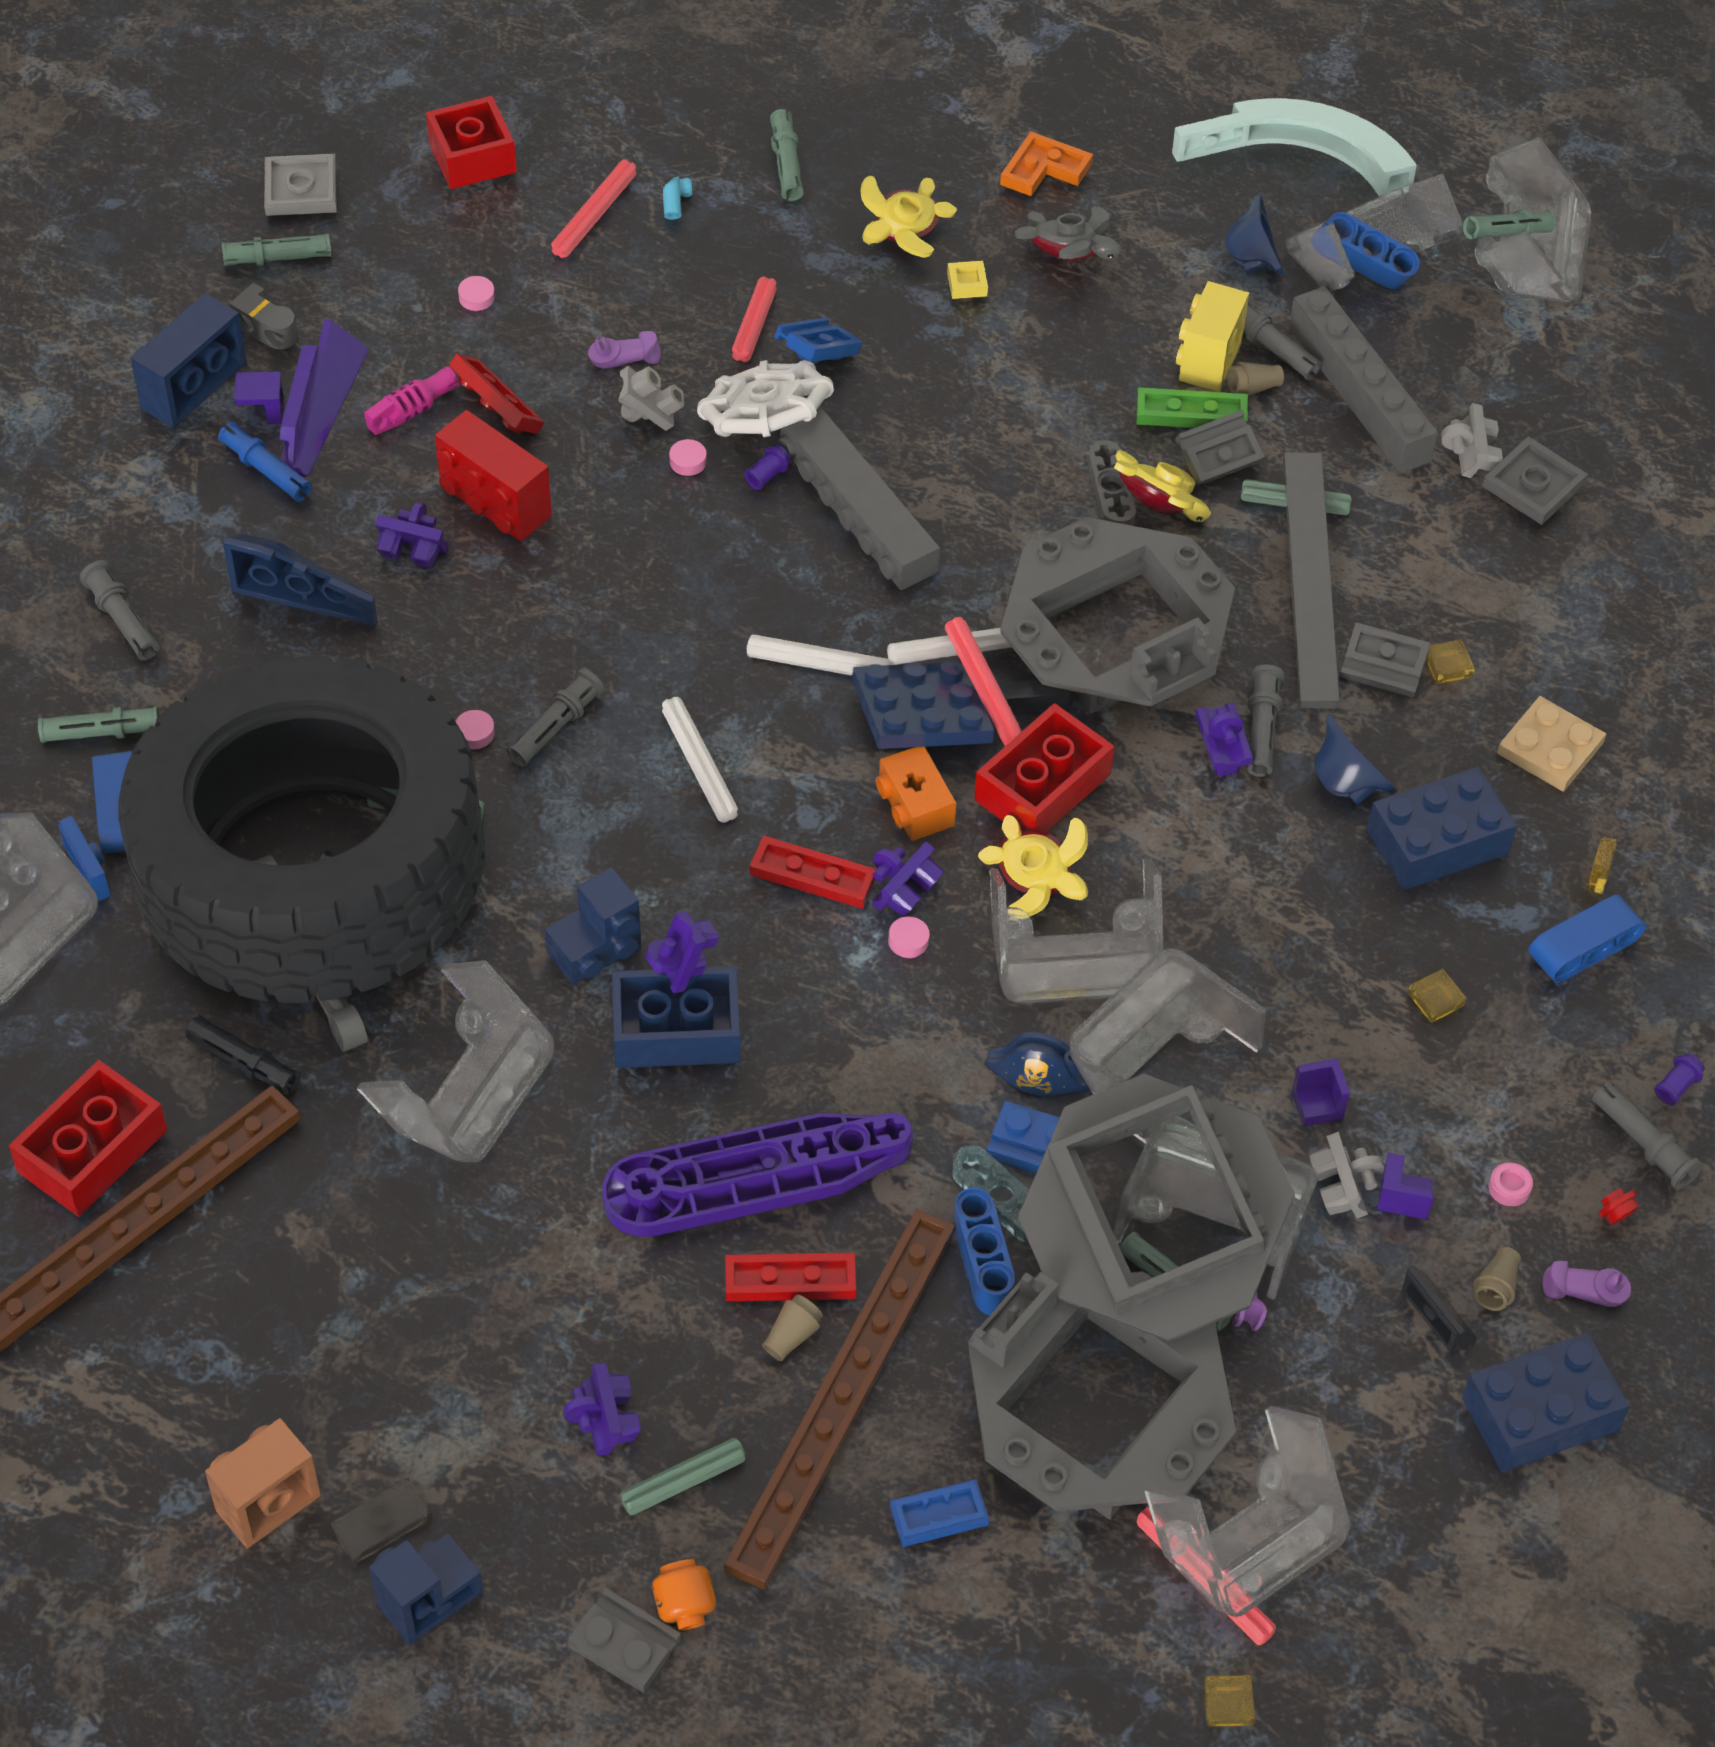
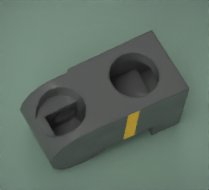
[229,282,298,349]

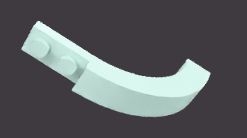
[1172,98,1417,198]

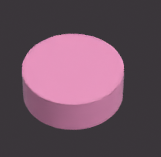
[458,276,495,311]
[669,439,707,476]
[456,710,495,749]
[888,917,930,958]
[1489,1162,1533,1206]

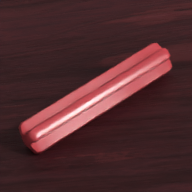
[732,276,777,363]

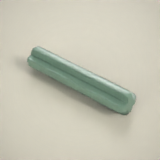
[1241,479,1352,516]
[620,1438,745,1515]

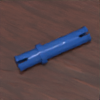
[218,422,312,502]

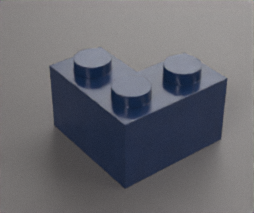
[545,867,641,985]
[369,1533,483,1645]

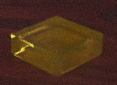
[1426,639,1475,684]
[1587,837,1617,894]
[1408,969,1467,1023]
[1204,1675,1255,1726]

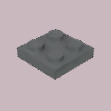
[1482,436,1588,525]

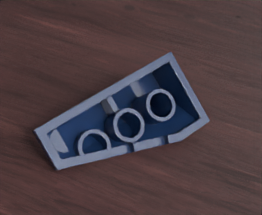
[223,534,378,627]

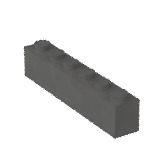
[1289,286,1438,474]
[778,406,940,590]

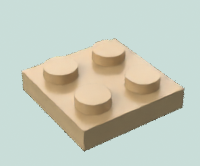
[1497,696,1606,792]

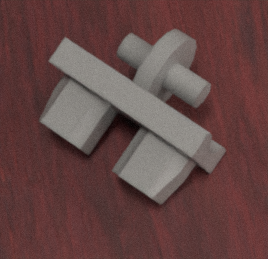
[618,366,684,431]
[1441,403,1503,478]
[1309,1132,1384,1219]

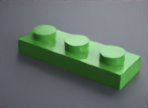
[1136,387,1248,428]

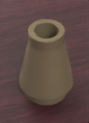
[1227,362,1284,396]
[1473,1247,1521,1311]
[762,1295,823,1361]

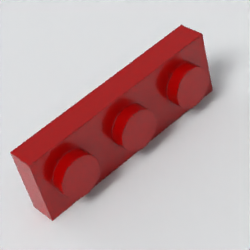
[449,354,545,434]
[749,835,877,909]
[725,1253,856,1301]

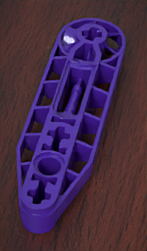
[602,1113,913,1237]

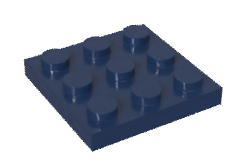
[851,661,994,749]

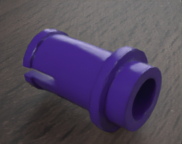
[744,445,791,490]
[1654,1053,1705,1106]

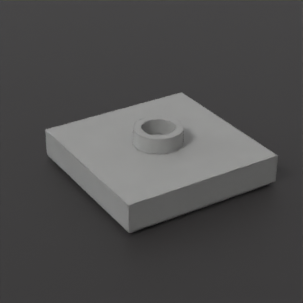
[264,154,337,216]

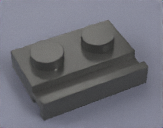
[1175,410,1265,487]
[1340,622,1430,698]
[567,1588,681,1693]

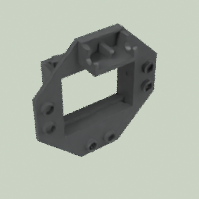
[1000,517,1235,714]
[1018,1074,1295,1342]
[968,1272,1236,1520]

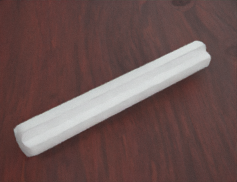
[887,628,1011,664]
[747,635,898,676]
[662,697,738,823]

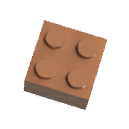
[205,1418,321,1549]

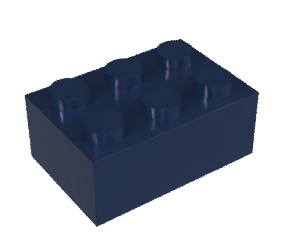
[130,293,247,428]
[1367,766,1517,890]
[612,966,740,1068]
[1462,1332,1629,1473]

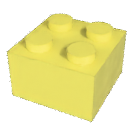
[1176,281,1249,392]

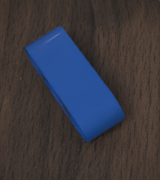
[1315,212,1420,289]
[92,751,133,855]
[1528,894,1646,983]
[953,1187,1015,1315]

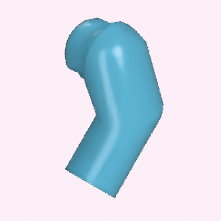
[663,176,692,220]

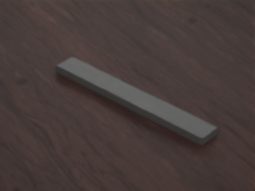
[1283,452,1340,709]

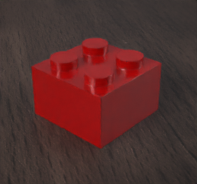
[426,96,517,190]

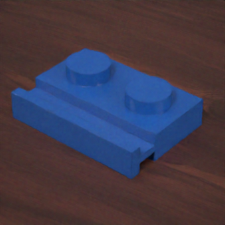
[774,317,862,364]
[985,1101,1060,1174]

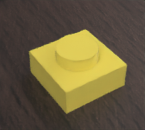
[947,261,988,299]

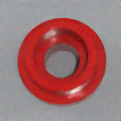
[1598,1188,1640,1225]

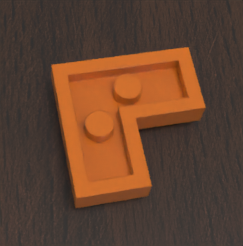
[1000,131,1093,196]

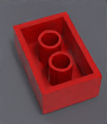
[435,410,552,541]
[974,703,1114,832]
[8,1060,168,1217]

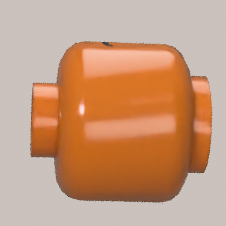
[652,1559,717,1631]

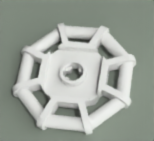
[697,360,833,437]

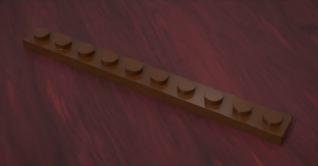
[0,1085,301,1352]
[724,1209,955,1590]

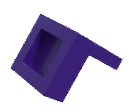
[234,372,284,424]
[1292,1058,1349,1127]
[1377,1152,1434,1220]

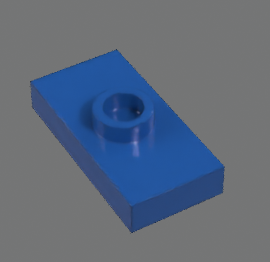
[58,816,110,902]
[890,1479,989,1547]

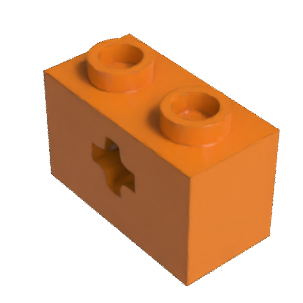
[875,747,956,841]

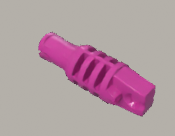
[364,366,459,435]

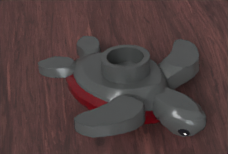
[1015,207,1121,261]

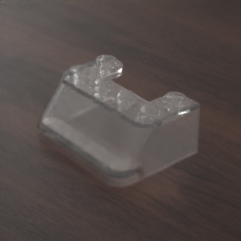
[1475,137,1591,303]
[0,812,98,1005]

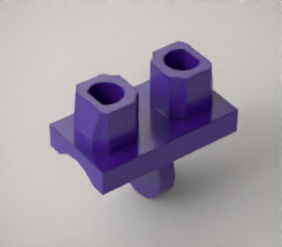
[375,502,449,568]
[1195,702,1253,776]
[871,842,944,917]
[646,911,719,993]
[563,1363,641,1456]

